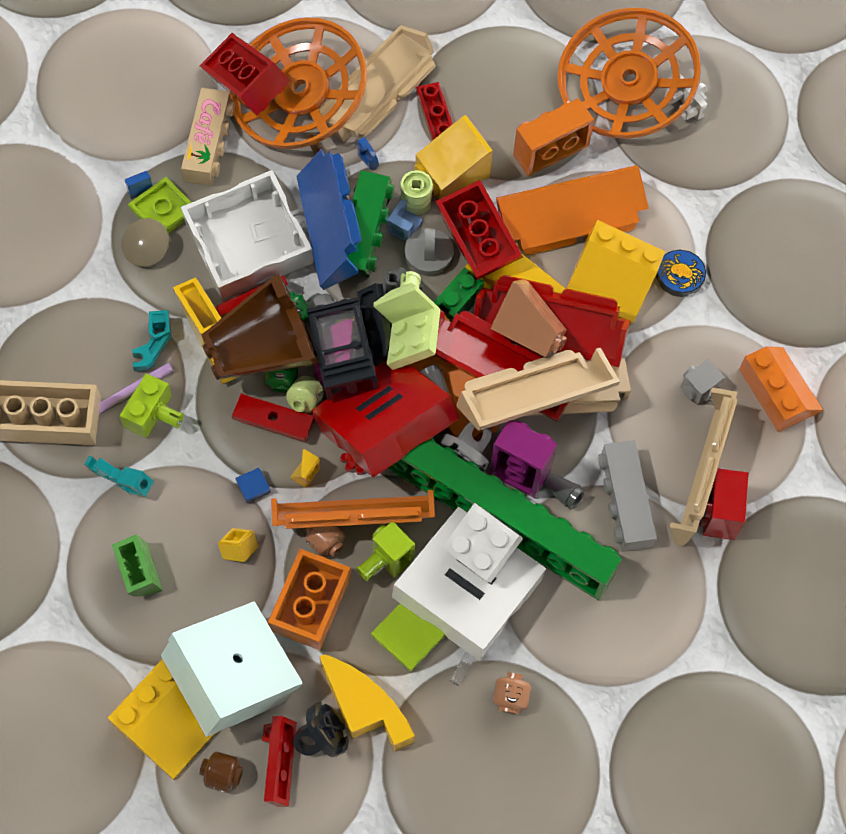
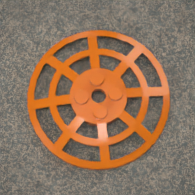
[557,8,701,139]
[230,17,367,149]

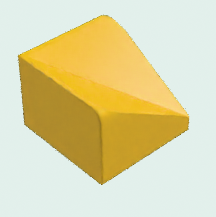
[291,449,320,488]
[218,528,258,562]

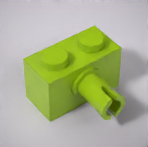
[120,373,184,439]
[356,521,415,581]

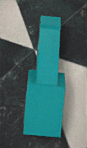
[132,310,172,371]
[84,456,154,497]

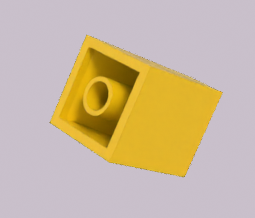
[414,115,493,200]

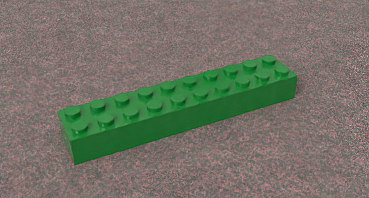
[387,438,622,601]

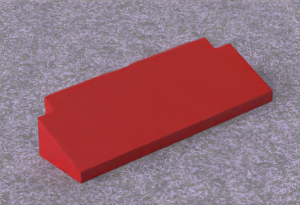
[474,275,631,367]
[434,311,570,422]

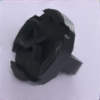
[293,702,349,757]

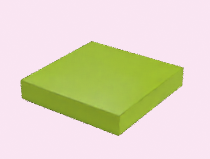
[128,177,192,234]
[371,604,446,672]

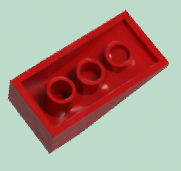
[200,33,290,116]
[436,180,523,280]

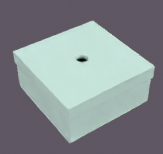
[161,601,302,737]

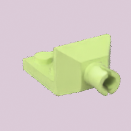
[374,271,440,370]

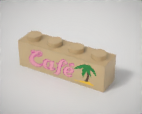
[181,88,235,186]

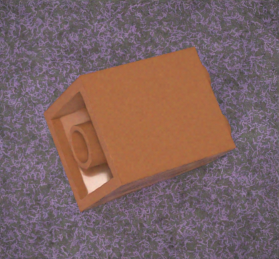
[490,279,567,357]

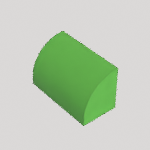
[112,534,163,597]

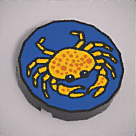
[656,249,706,297]

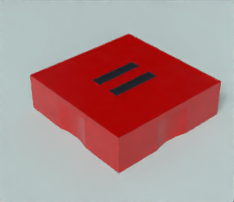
[311,360,459,478]

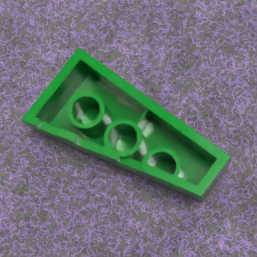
[347,170,395,277]

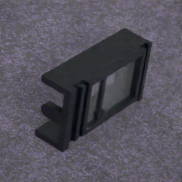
[307,297,379,401]

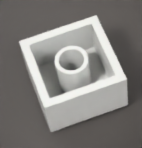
[442,503,523,583]

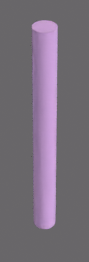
[99,363,173,415]

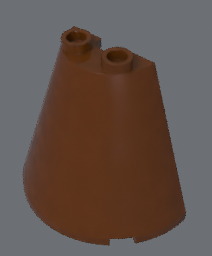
[202,273,319,380]

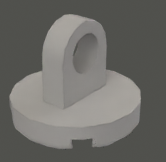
[404,228,454,276]
[440,422,491,472]

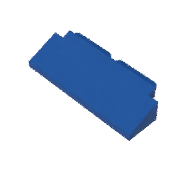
[296,149,362,290]

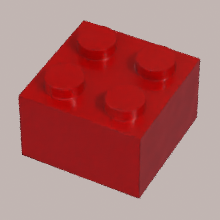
[699,468,749,540]

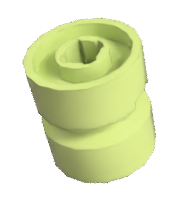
[400,170,433,216]

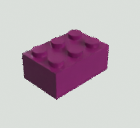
[489,420,557,499]

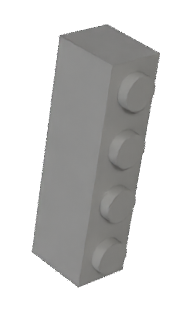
[598,440,657,552]

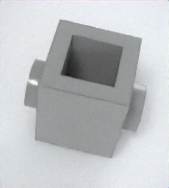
[681,359,725,405]

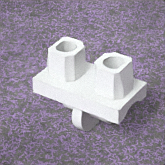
[665,74,708,121]

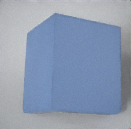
[387,199,422,242]

